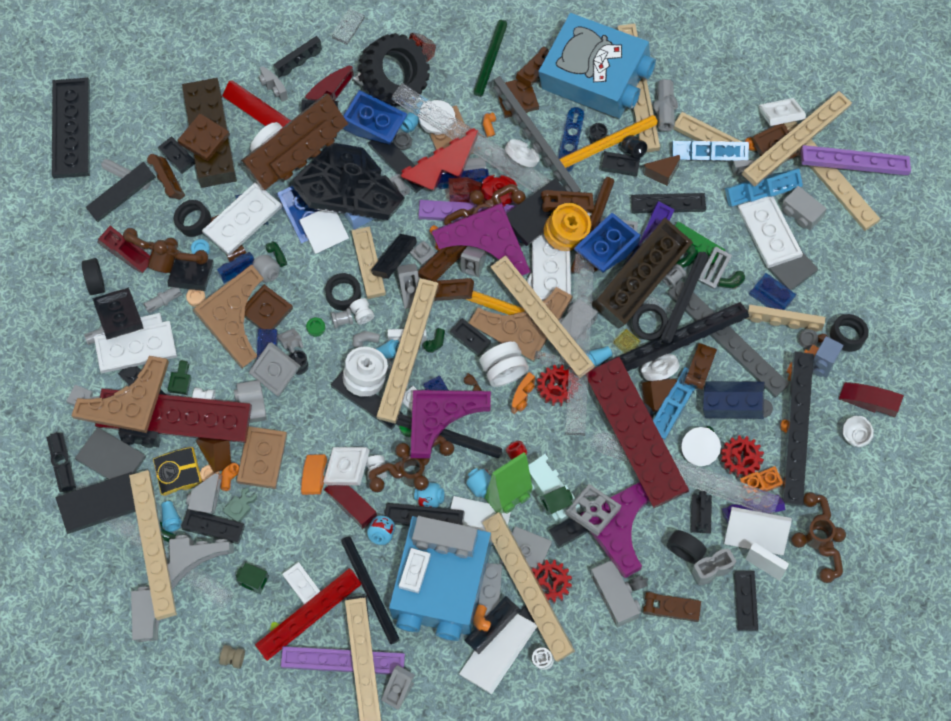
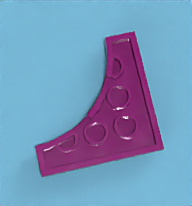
[432,202,531,276]
[411,390,491,458]
[580,482,649,578]

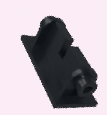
[691,491,712,534]

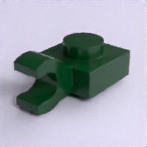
[167,360,192,395]

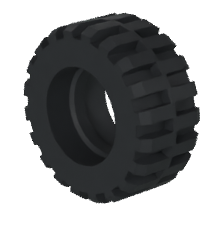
[357,33,430,107]

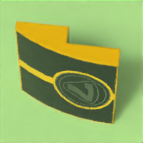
[153,447,202,496]

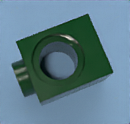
[539,486,573,515]
[236,562,269,595]

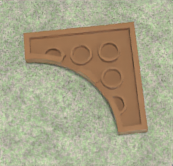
[193,265,264,369]
[469,287,573,362]
[71,356,169,433]

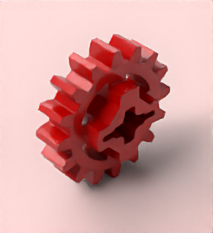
[537,365,579,407]
[721,435,764,478]
[532,560,572,604]

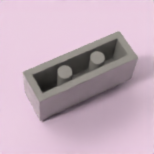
[412,516,478,558]
[590,561,641,628]

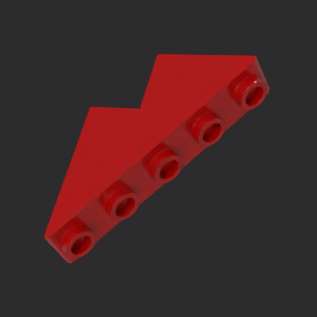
[401,128,479,192]

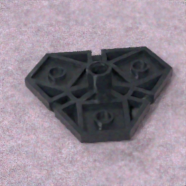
[292,143,405,220]

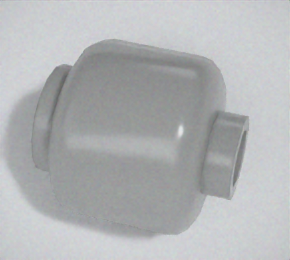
[252,255,280,283]

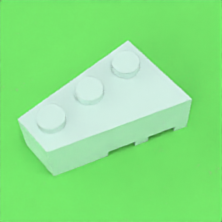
[528,454,580,524]

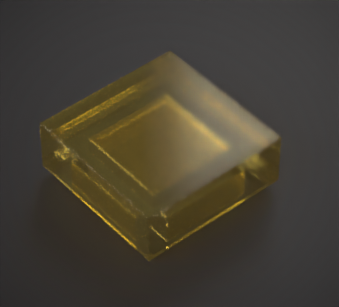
[613,329,641,353]

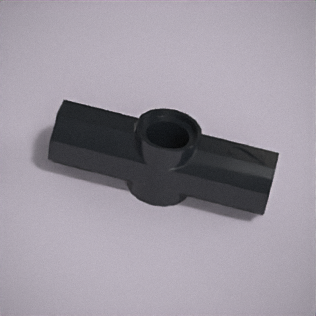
[46,432,77,493]

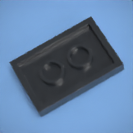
[92,287,144,340]

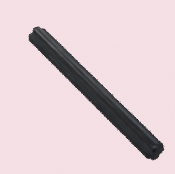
[661,251,708,344]
[393,413,502,458]
[341,536,400,645]

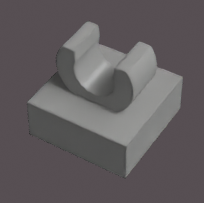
[410,241,436,267]

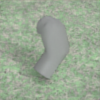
[352,331,380,347]

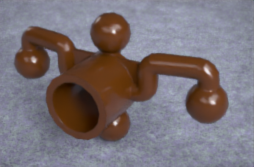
[444,184,526,225]
[123,228,208,273]
[368,436,455,493]
[791,492,846,583]

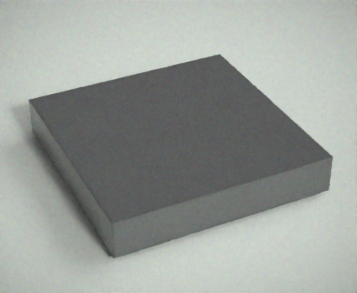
[764,252,818,292]

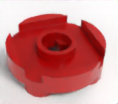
[481,175,517,207]

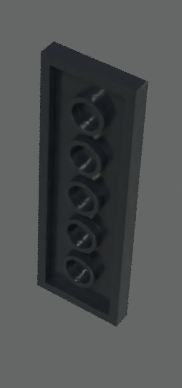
[52,77,90,179]

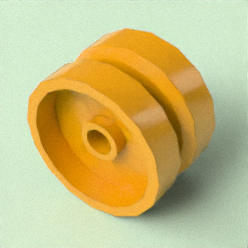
[543,203,591,251]

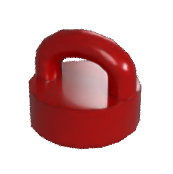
[506,441,527,460]

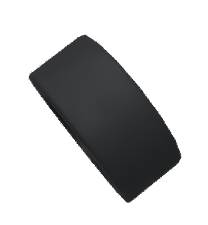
[173,200,211,237]
[81,258,105,295]
[325,273,361,311]
[632,304,668,341]
[830,314,869,352]
[667,530,707,564]

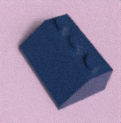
[703,381,765,419]

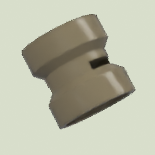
[219,645,245,669]

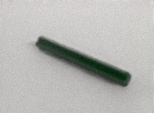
[474,19,507,97]

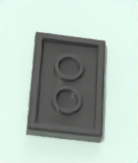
[75,427,146,480]

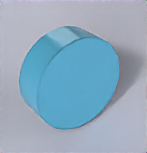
[191,239,210,254]

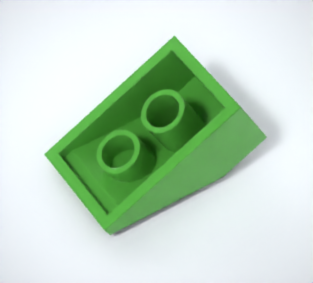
[485,453,533,514]

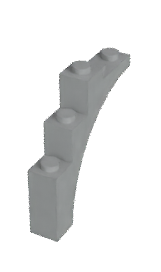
[131,535,234,642]

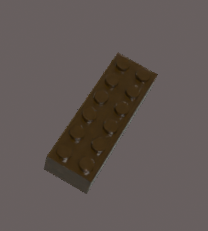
[182,78,237,188]
[590,217,693,329]

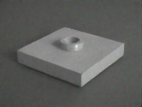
[249,342,301,396]
[500,526,552,570]

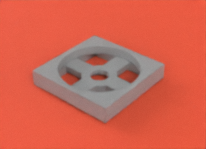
[565,484,621,536]

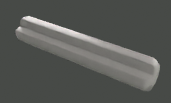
[101,159,151,190]

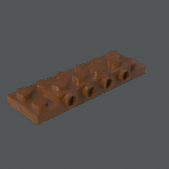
[241,94,348,190]

